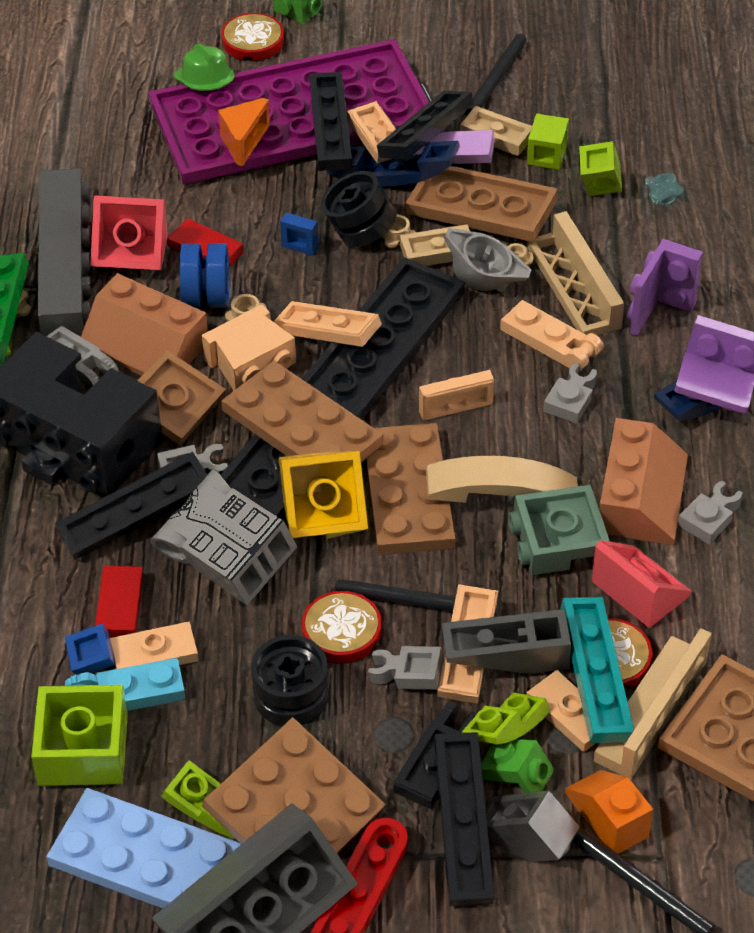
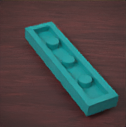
[560,597,634,743]

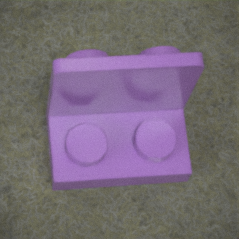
[627,239,703,336]
[674,315,754,413]

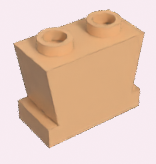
[202,305,296,391]

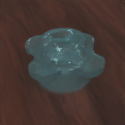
[644,173,684,205]

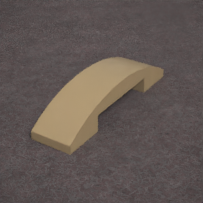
[426,456,578,503]

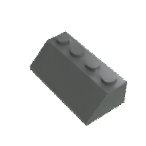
[152,803,358,933]

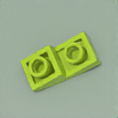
[462,693,551,745]
[161,760,235,839]

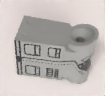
[150,469,297,606]

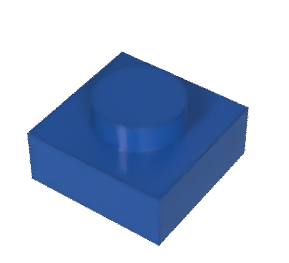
[280,212,319,256]
[65,623,115,675]

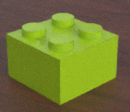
[31,685,128,786]

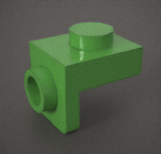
[273,0,323,24]
[481,739,554,793]

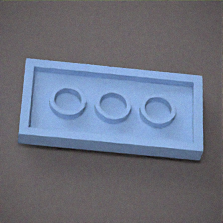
[46,788,241,908]

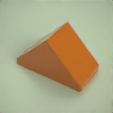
[218,98,270,166]

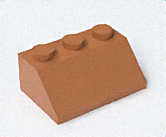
[81,273,208,376]
[599,418,688,545]

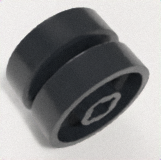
[321,171,397,247]
[251,635,329,726]

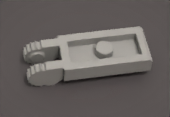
[47,326,119,389]

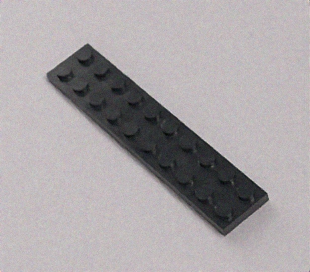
[221,257,465,520]

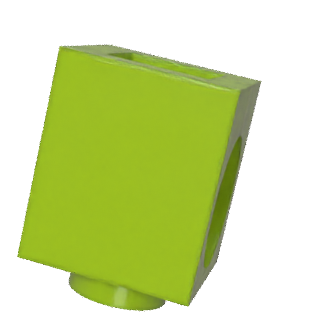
[527,114,569,170]
[579,141,622,197]

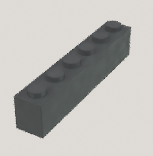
[38,168,91,337]

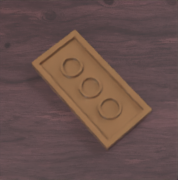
[405,166,558,242]
[221,361,383,462]
[365,423,455,555]

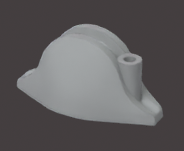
[444,228,532,292]

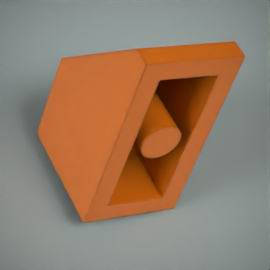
[565,770,653,854]

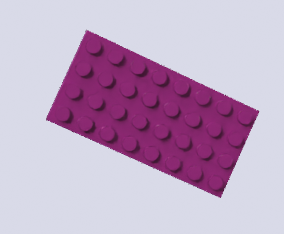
[148,39,429,184]

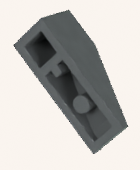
[442,609,571,674]

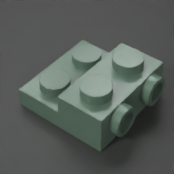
[508,485,610,575]

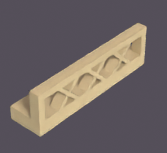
[526,211,624,335]
[594,628,712,780]

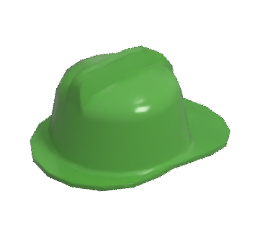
[173,43,235,91]

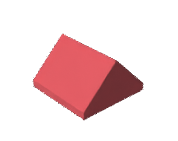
[91,196,168,270]
[592,540,692,628]

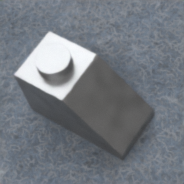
[486,791,580,862]

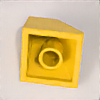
[279,451,368,538]

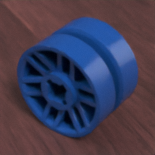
[180,243,230,309]

